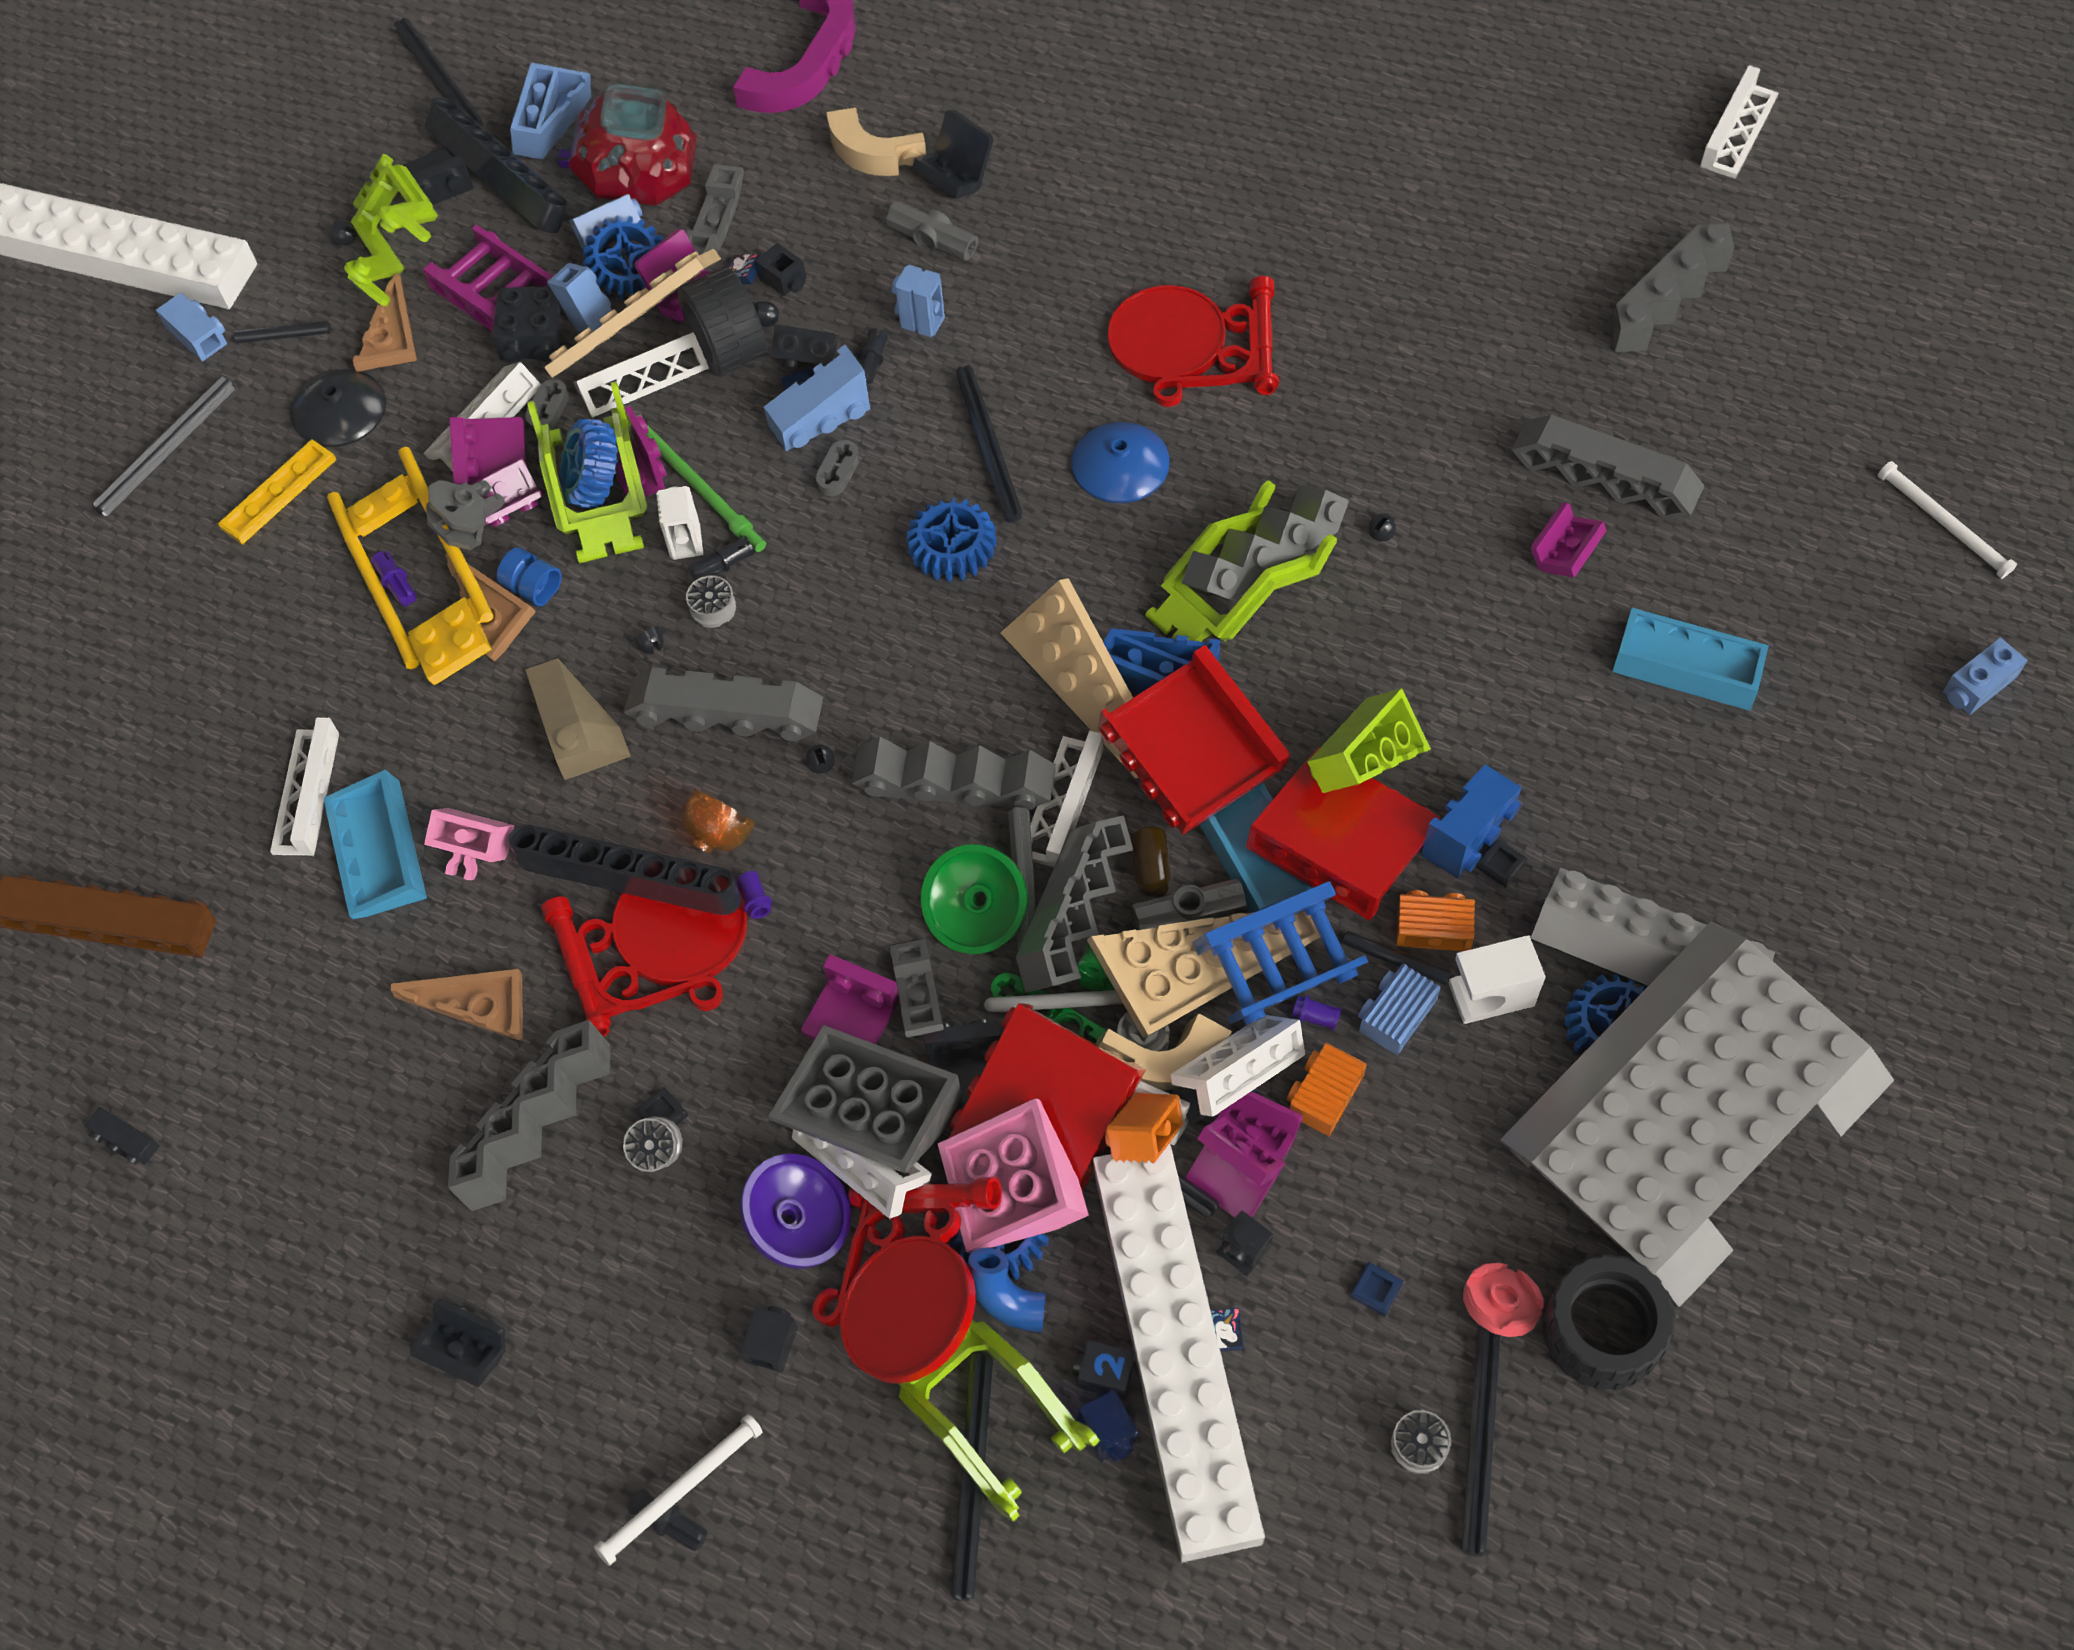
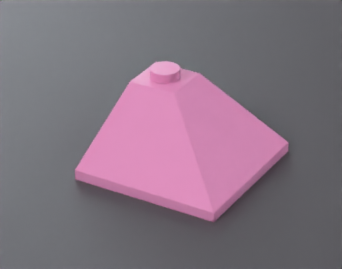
[938,1098,1089,1253]

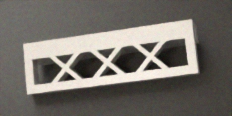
[1700,66,1778,179]
[574,332,709,418]
[423,362,541,471]
[270,718,339,856]
[1030,731,1103,867]
[1170,1015,1305,1117]
[792,1129,931,1219]

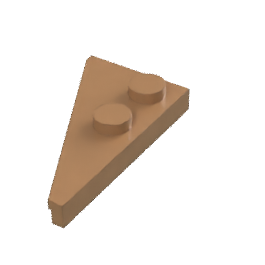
[353,274,417,372]
[445,554,536,661]
[391,969,523,1040]

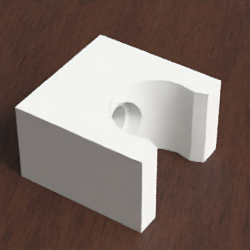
[1448,935,1545,1024]

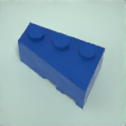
[1103,628,1221,694]
[1421,765,1522,879]

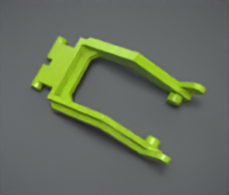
[344,154,438,306]
[527,381,648,564]
[1145,481,1337,642]
[898,1319,1100,1521]

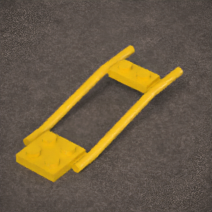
[327,447,493,686]

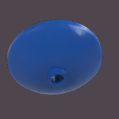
[1072,422,1170,503]

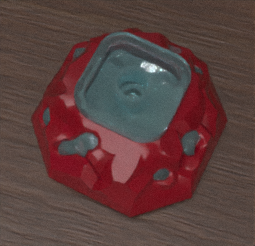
[569,84,697,206]

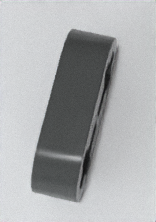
[525,379,569,433]
[816,440,860,496]

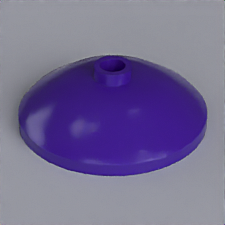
[739,1154,851,1269]

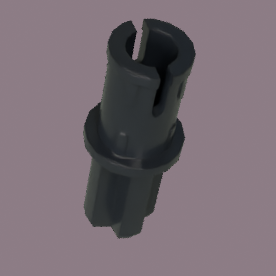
[858,328,888,384]
[689,536,755,581]
[628,1489,708,1551]

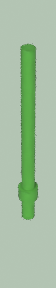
[645,426,766,552]

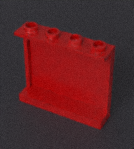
[1098,645,1291,835]
[1245,747,1441,921]
[948,1003,1146,1193]

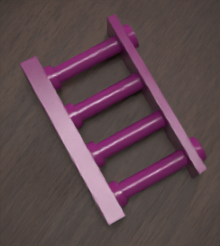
[422,225,555,332]

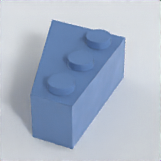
[511,63,591,160]
[764,345,870,451]

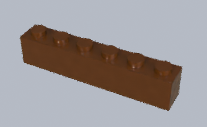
[0,875,217,958]

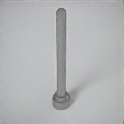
[984,990,1123,1013]

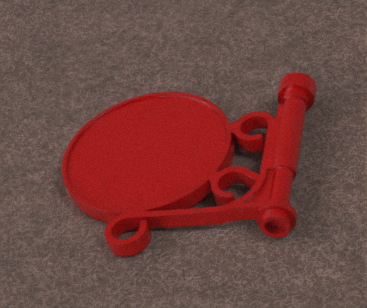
[1108,276,1279,407]
[541,889,748,1037]
[812,1177,1002,1383]

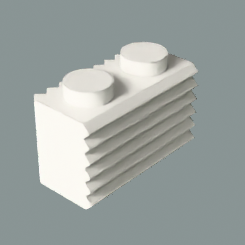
[656,486,703,560]

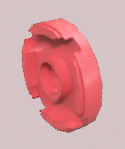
[1463,1263,1544,1337]

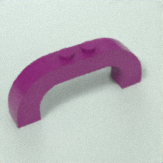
[733,0,856,113]

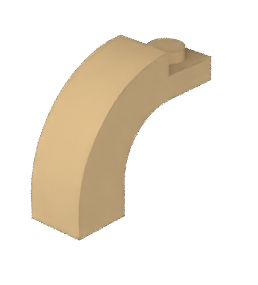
[826,108,926,176]
[1095,1013,1231,1091]

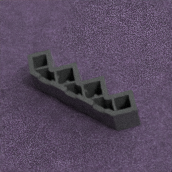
[1610,223,1735,352]
[1512,414,1704,520]
[1182,484,1349,600]
[624,667,823,741]
[852,736,1055,810]
[1016,815,1133,993]
[448,1020,610,1211]

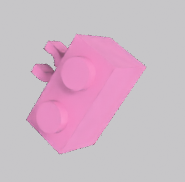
[424,808,514,880]

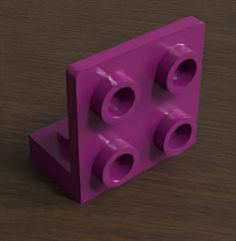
[634,229,712,322]
[614,406,667,497]
[449,417,527,485]
[801,954,900,1044]
[1186,1117,1286,1218]

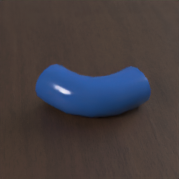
[968,1248,1045,1333]

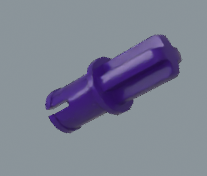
[371,551,416,607]

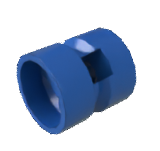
[497,547,562,607]

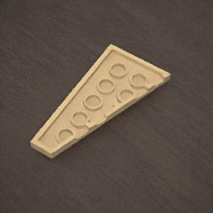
[544,249,721,378]
[1001,578,1139,778]
[1087,911,1320,1038]

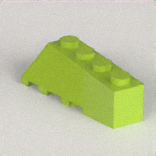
[1307,688,1431,793]

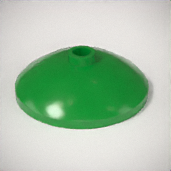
[921,844,1028,954]

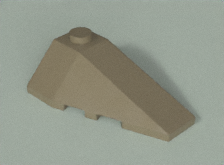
[526,658,631,780]

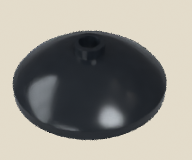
[290,369,386,447]

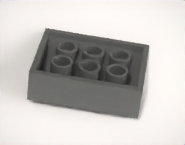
[768,1025,963,1173]

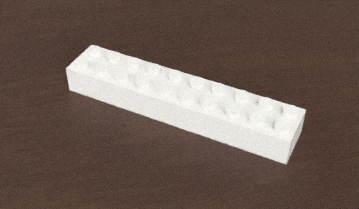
[0,183,257,309]
[1093,1143,1265,1563]

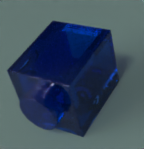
[1077,1390,1139,1463]

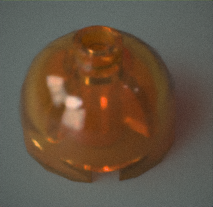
[683,789,756,854]

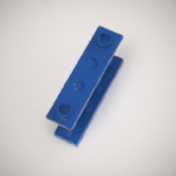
[1192,881,1368,1025]

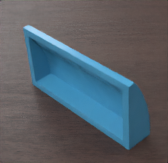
[1612,608,1769,711]
[323,770,427,919]
[1200,783,1313,913]

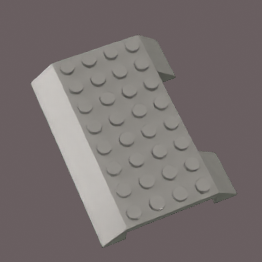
[1500,921,1894,1307]

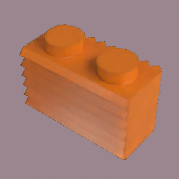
[1396,890,1475,951]
[1286,1043,1367,1137]
[1105,1093,1184,1164]

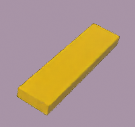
[218,439,337,545]

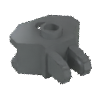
[426,480,505,550]

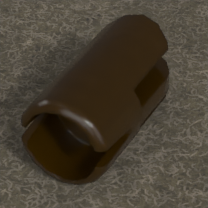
[1131,826,1171,897]

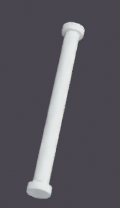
[1878,461,2017,579]
[594,1414,762,1566]

